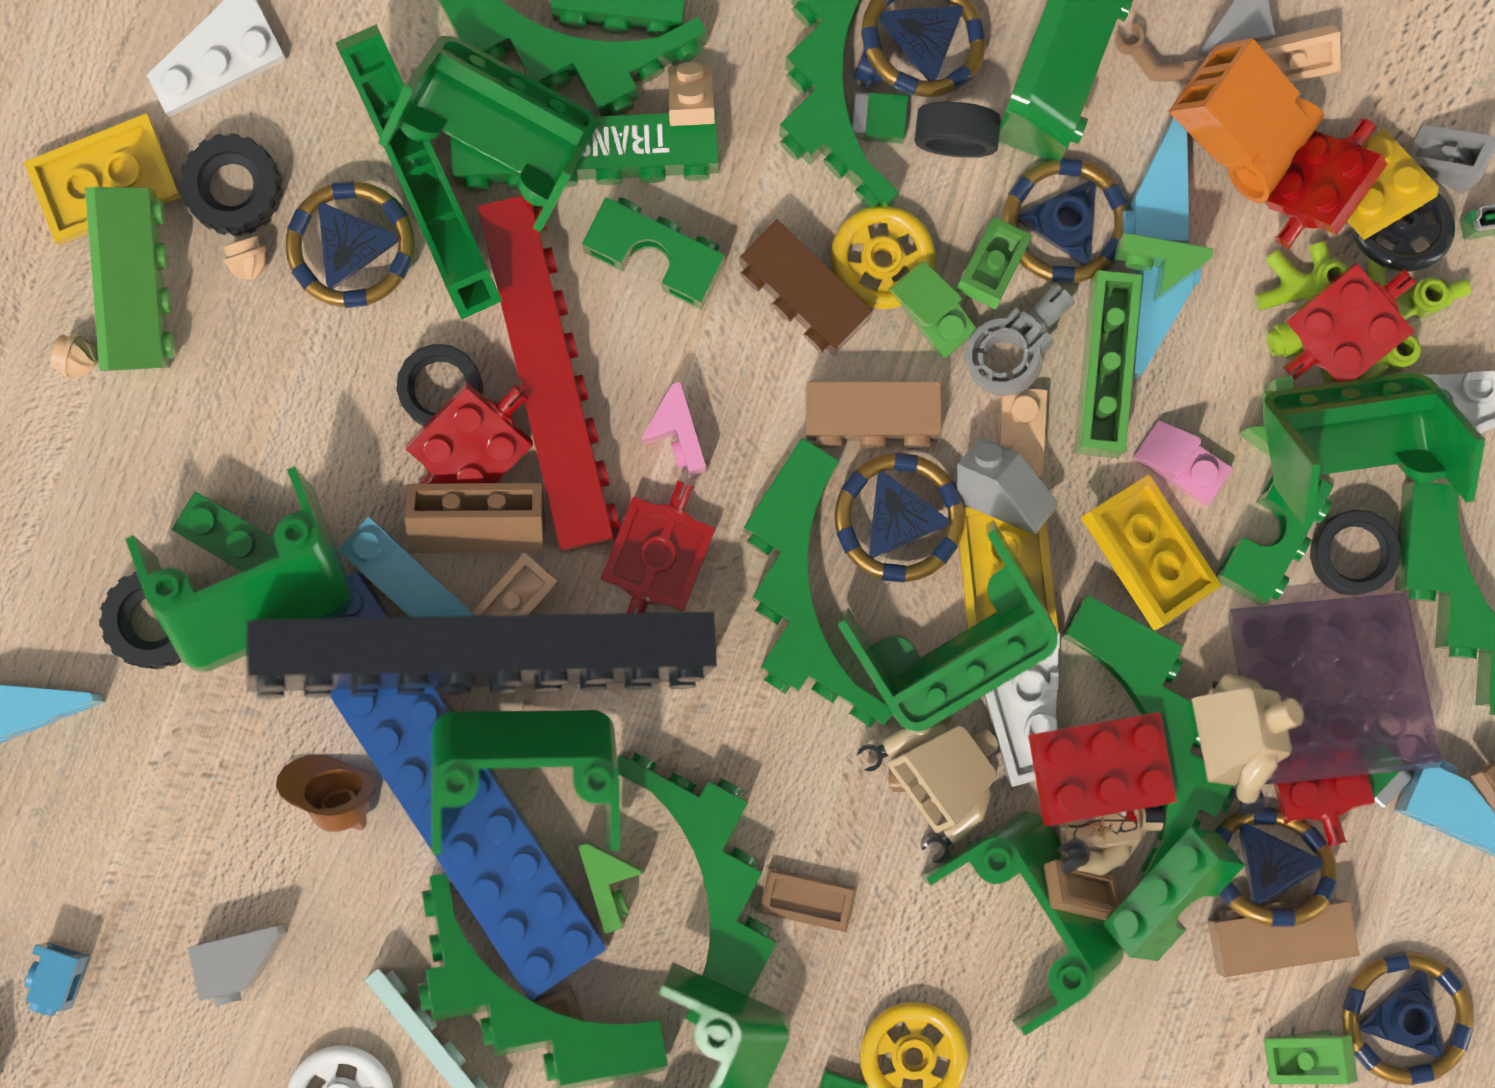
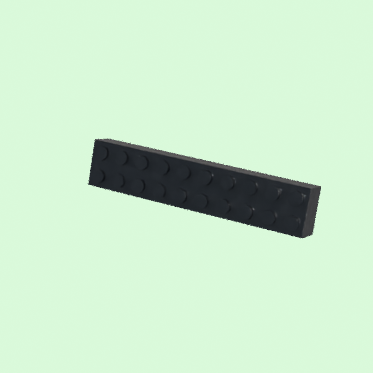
[246,612,717,699]

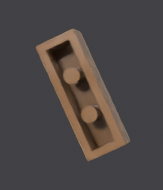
[805,381,941,448]
[404,483,545,553]
[1207,893,1360,977]

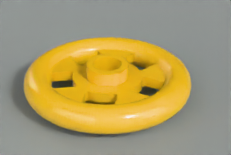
[830,205,936,309]
[860,1001,968,1088]

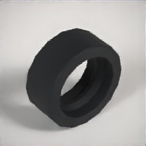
[914,101,1001,158]
[396,344,484,426]
[1310,509,1401,596]

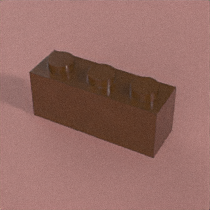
[740,219,873,356]

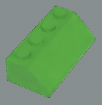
[85,187,175,371]

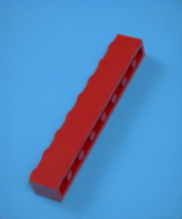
[477,195,620,554]

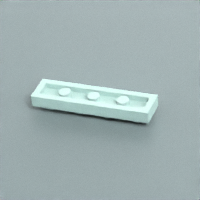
[364,968,489,1088]

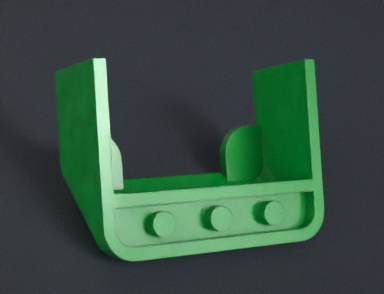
[999,0,1133,161]
[378,36,598,232]
[1263,373,1486,527]
[125,466,353,672]
[837,520,1058,731]
[431,710,620,855]
[921,812,1124,1036]
[659,962,791,1088]

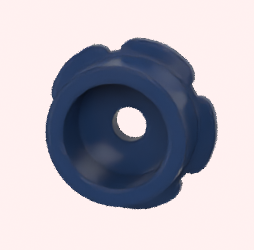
[853,47,889,88]

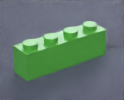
[1074,270,1142,458]

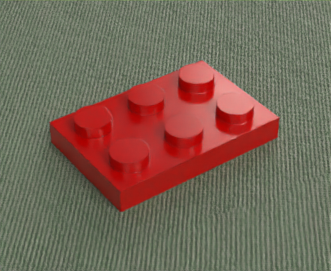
[1028,712,1177,826]

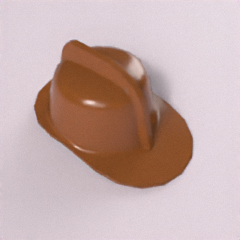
[276,755,377,832]

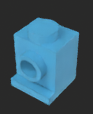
[25,942,90,1016]

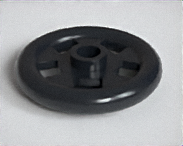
[1350,192,1455,272]

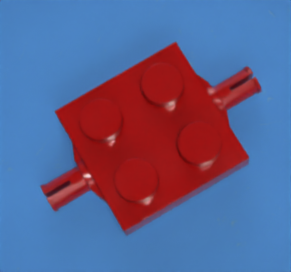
[1265,118,1388,249]
[1283,262,1417,382]
[405,382,533,484]
[601,480,716,613]
[1271,694,1375,847]

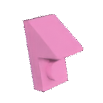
[642,382,707,477]
[1133,420,1233,507]

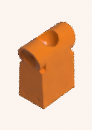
[1168,38,1324,203]

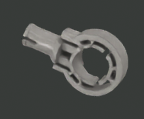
[965,284,1075,396]

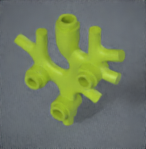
[1254,241,1471,383]

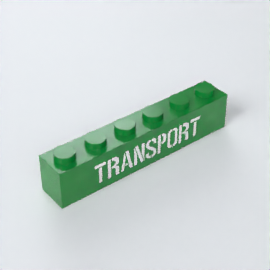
[451,111,719,192]

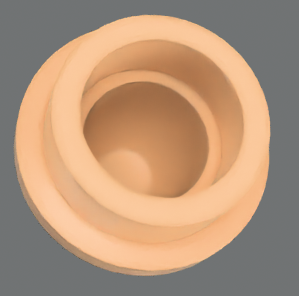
[223,235,267,280]
[51,334,97,378]

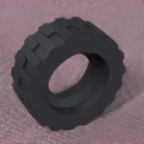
[179,133,283,236]
[99,571,196,669]

